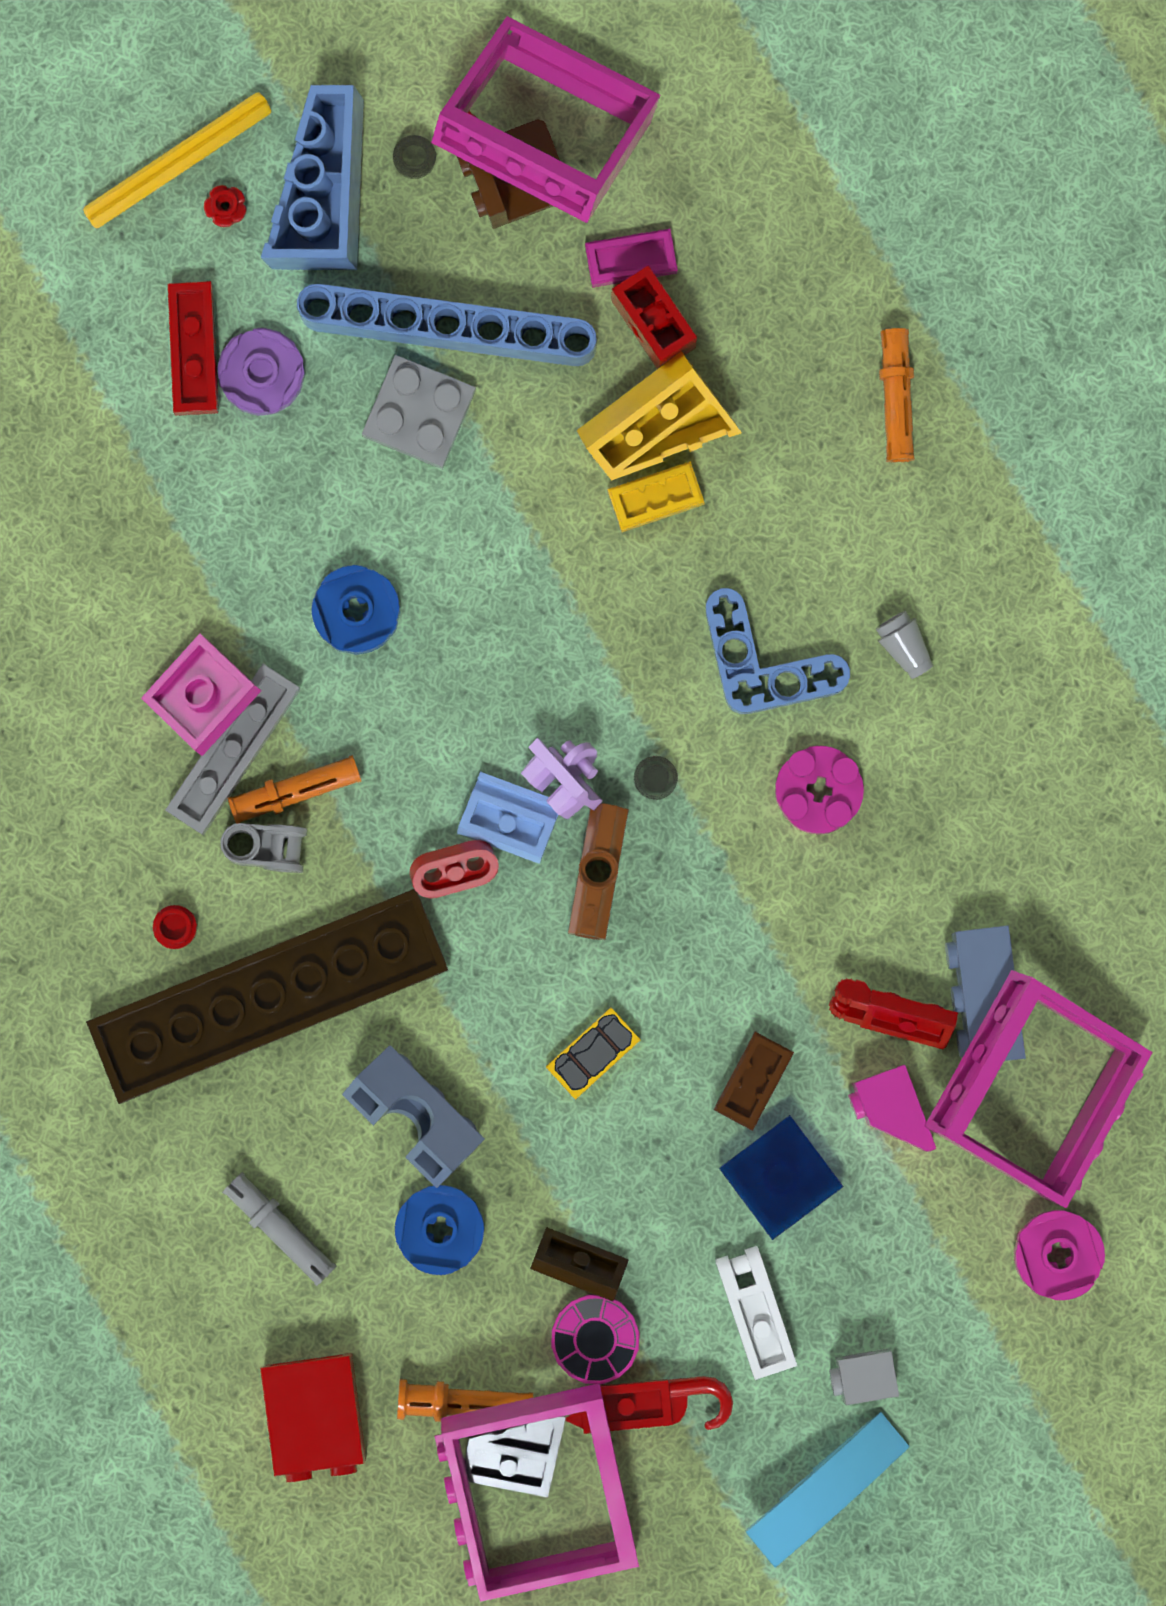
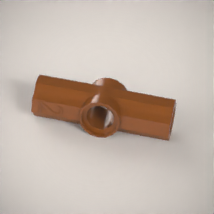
[568,803,629,941]

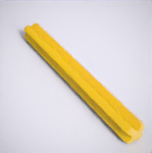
[83,92,271,228]

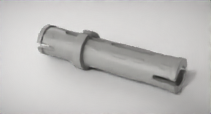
[222,1172,337,1286]

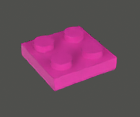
[141,633,262,756]

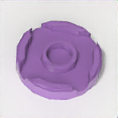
[217,328,305,416]

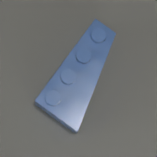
[261,85,364,270]

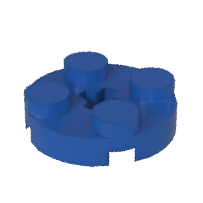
[312,565,400,654]
[395,1185,484,1275]

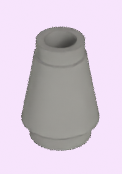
[876,611,934,679]

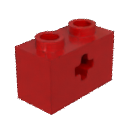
[611,265,697,369]

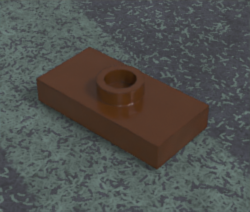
[713,1031,794,1131]

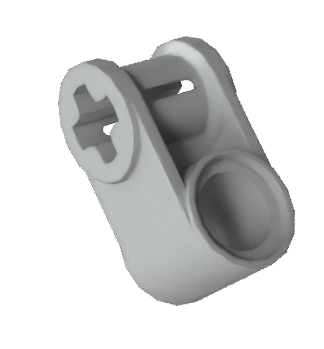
[220,823,307,873]

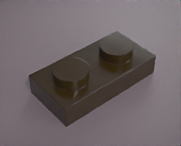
[530,1227,629,1302]

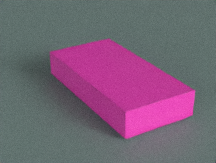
[585,229,678,288]

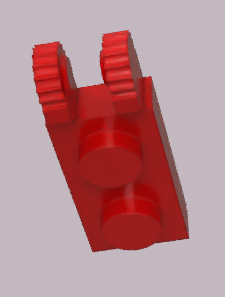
[829,978,958,1050]

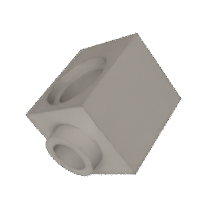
[829,1349,899,1405]

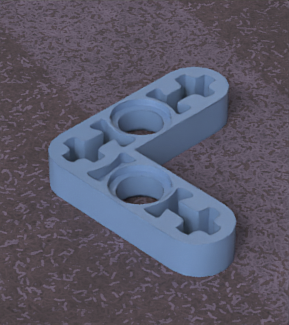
[705,588,850,714]

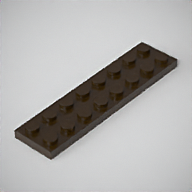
[86,889,449,1104]

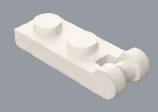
[715,1246,797,1380]

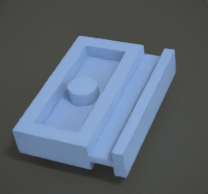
[457,772,558,864]

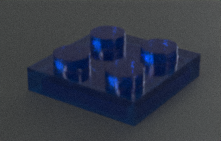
[718,1115,844,1240]

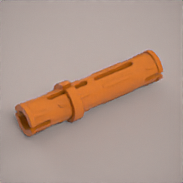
[879,328,915,463]
[228,755,362,824]

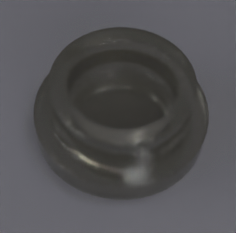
[393,135,436,179]
[634,756,678,800]

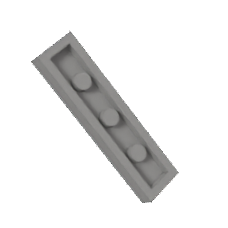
[165,664,301,836]

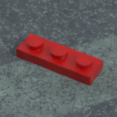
[167,281,219,416]

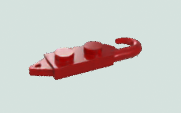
[565,1376,733,1434]

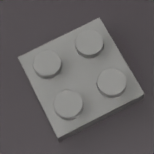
[362,355,476,470]

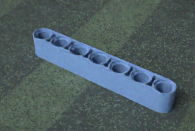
[297,284,596,366]

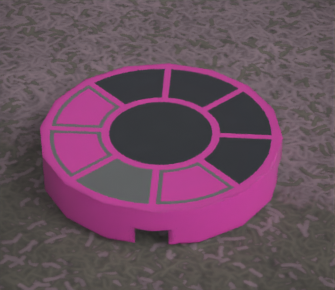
[551,1294,639,1384]

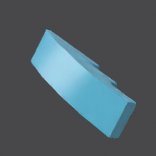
[745,1411,910,1568]

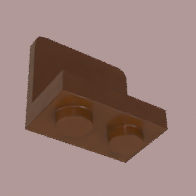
[456,119,560,229]

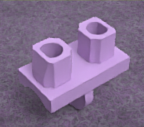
[521,738,603,820]

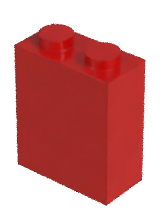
[260,1353,366,1482]

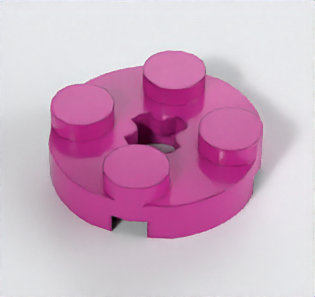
[775,746,864,835]
[1014,1210,1105,1300]

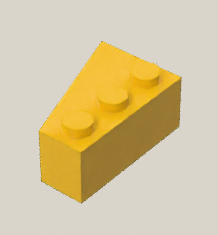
[577,351,742,481]

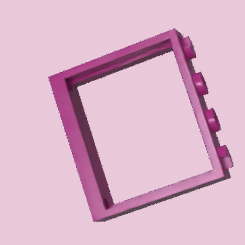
[431,16,661,223]
[924,970,1153,1208]
[434,1383,639,1602]

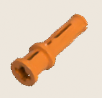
[397,1379,533,1422]

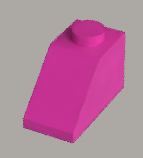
[848,1065,937,1152]

